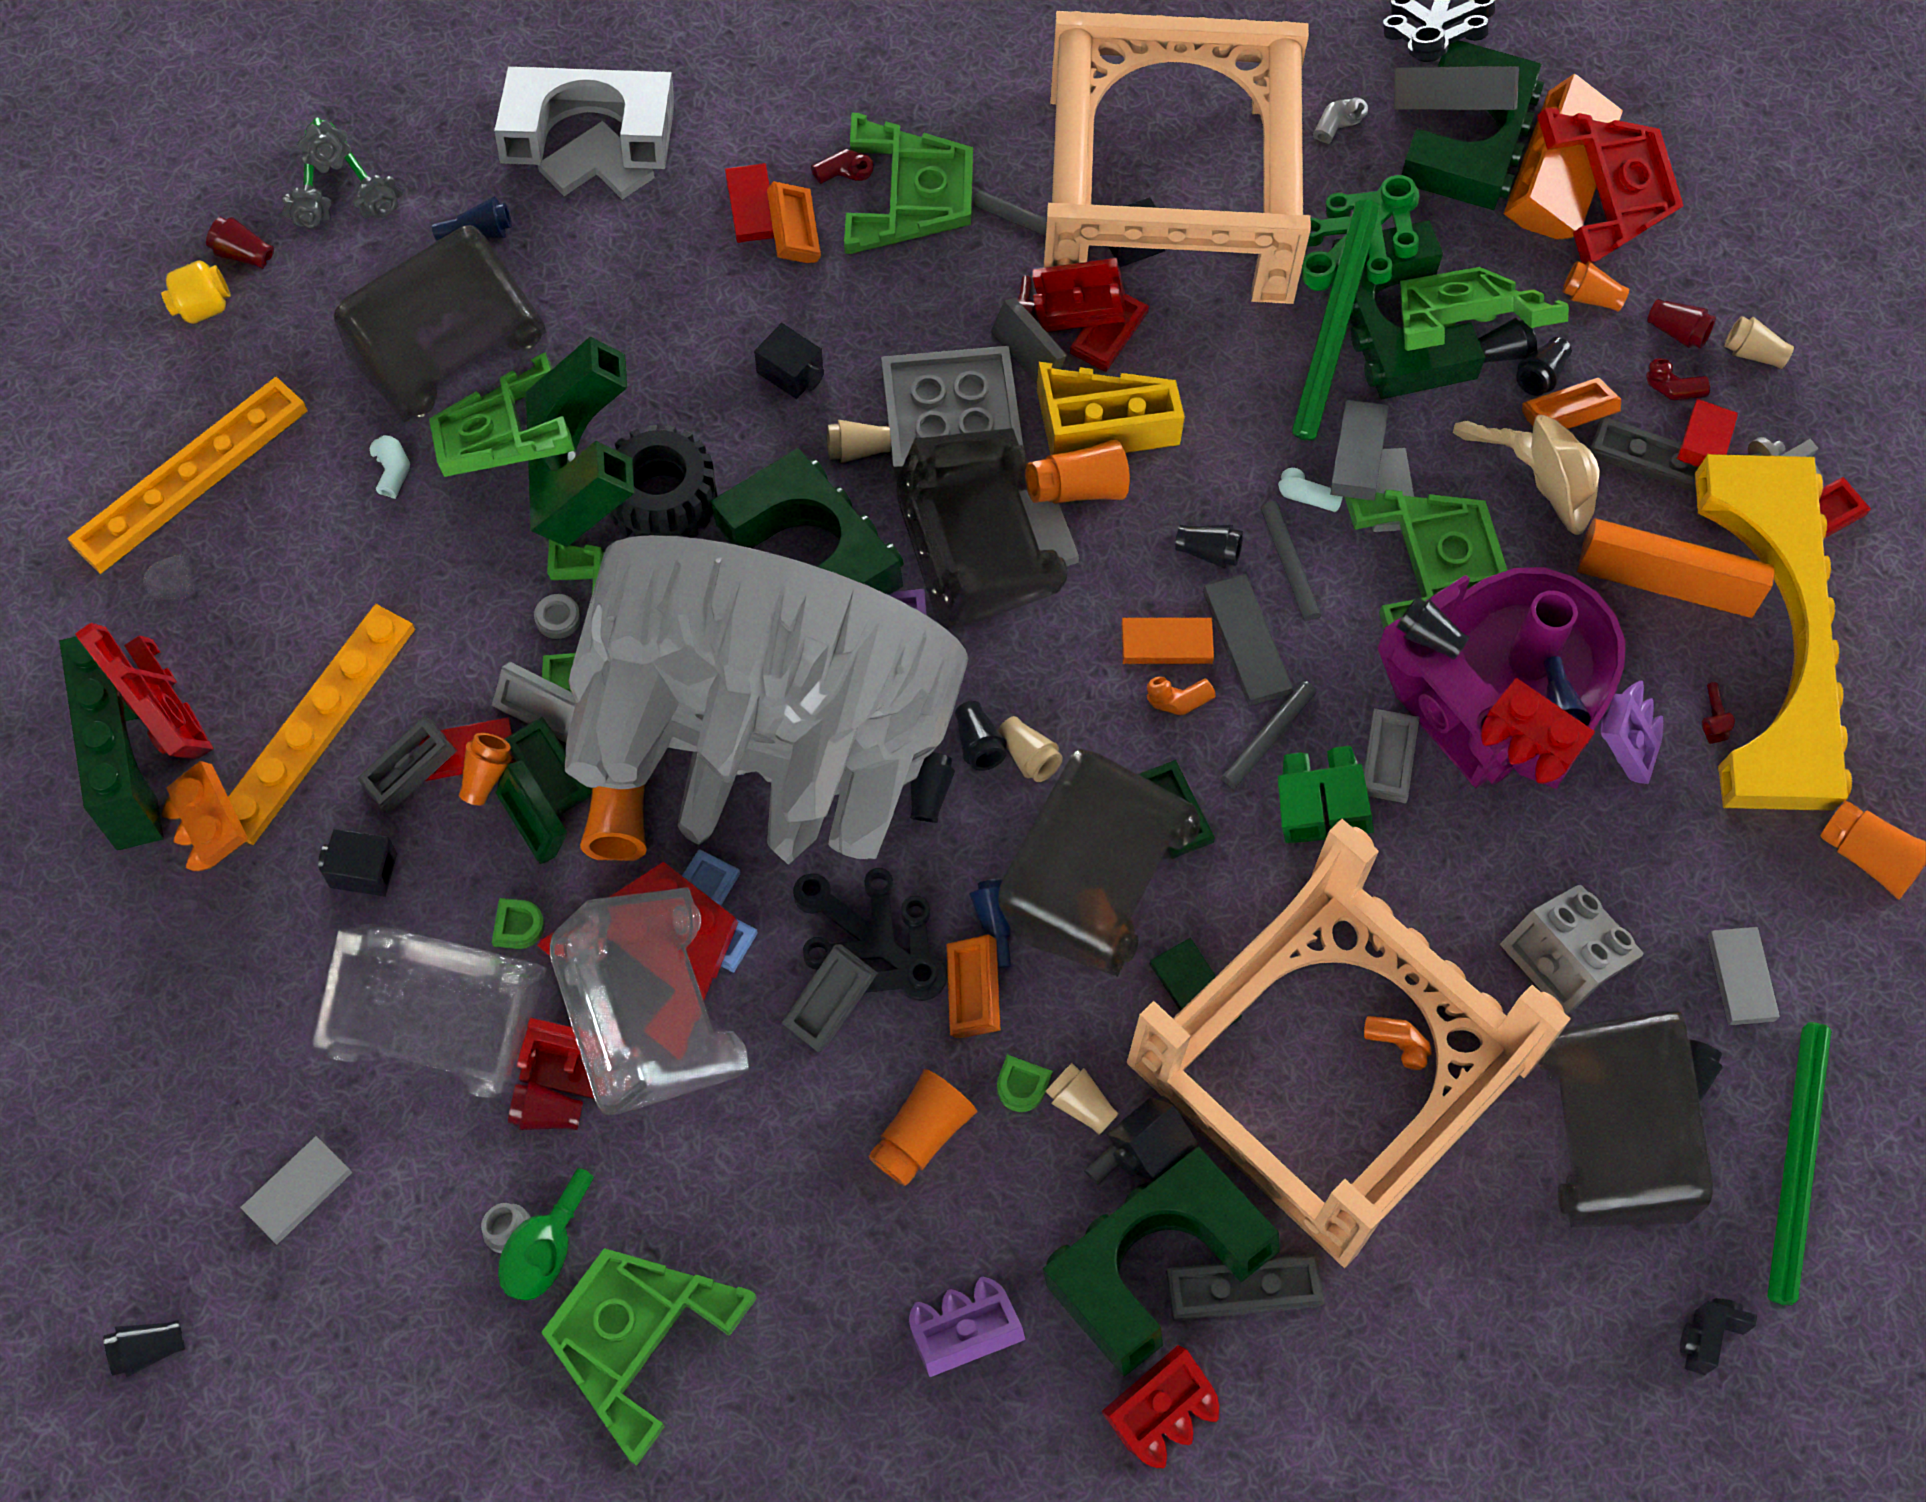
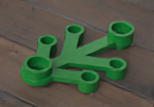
[1302,175,1419,291]

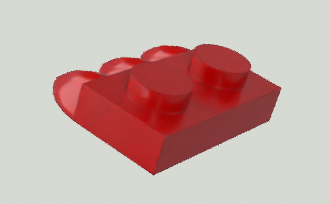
[1481,678,1595,784]
[1101,1345,1219,1469]

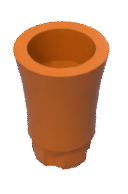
[1025,439,1130,504]
[580,785,647,861]
[1820,800,1926,900]
[868,1069,978,1186]

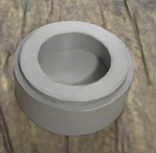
[534,594,581,639]

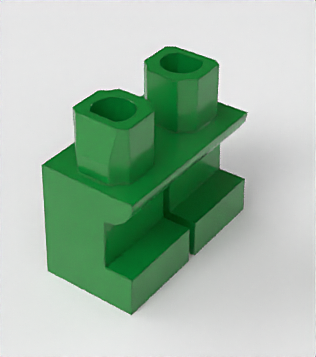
[1278,746,1374,843]

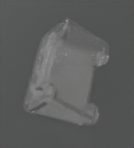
[550,887,750,1116]
[313,924,547,1098]

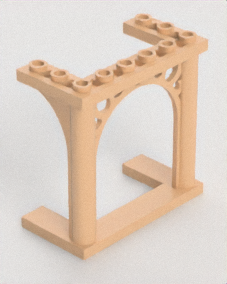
[1043,11,1311,304]
[1127,819,1571,1268]

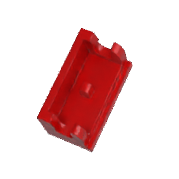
[1033,258,1125,332]
[517,1017,629,1104]

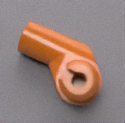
[1147,676,1216,716]
[1364,1016,1431,1070]

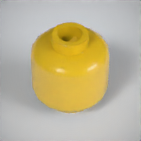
[161,260,231,324]

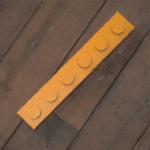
[67,377,308,574]
[228,603,415,845]

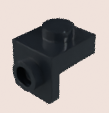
[1680,1298,1757,1375]

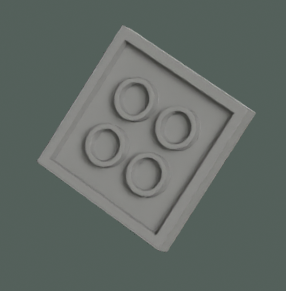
[881,346,1024,476]

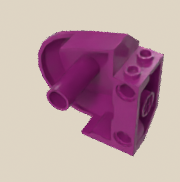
[1377,567,1626,789]

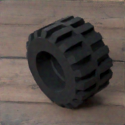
[610,425,717,538]

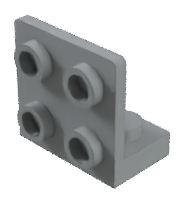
[1500,885,1643,1015]

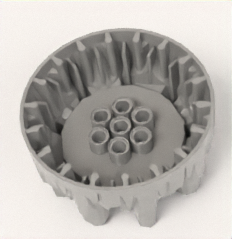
[565,535,969,865]

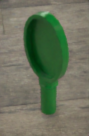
[498,1168,594,1300]

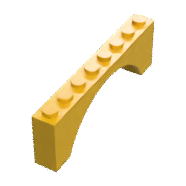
[1695,454,1852,811]

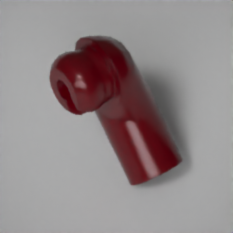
[811,149,874,184]
[1646,358,1710,400]

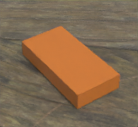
[767,181,821,263]
[1522,378,1621,429]
[1121,618,1214,664]
[946,934,1001,1038]

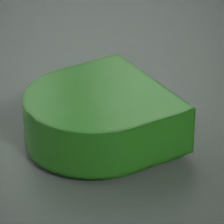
[492,898,545,949]
[997,1055,1053,1112]

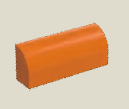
[1503,73,1623,239]
[1577,518,1774,618]

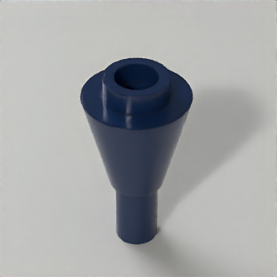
[432,196,512,241]
[1544,656,1591,726]
[969,879,1016,968]

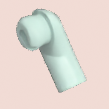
[370,435,410,499]
[1278,468,1343,512]

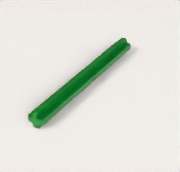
[1292,198,1380,440]
[1767,1022,1832,1306]

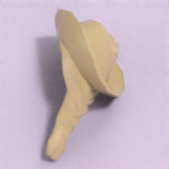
[1453,414,1600,535]

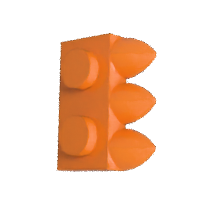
[162,761,248,871]

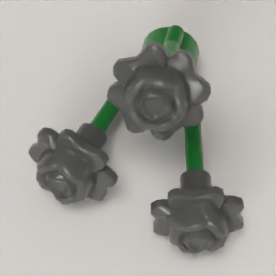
[282,118,403,228]

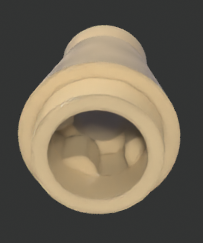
[1725,316,1794,369]
[827,420,891,463]
[998,716,1063,782]
[1045,1063,1119,1135]

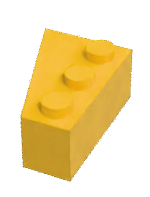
[1037,362,1185,455]

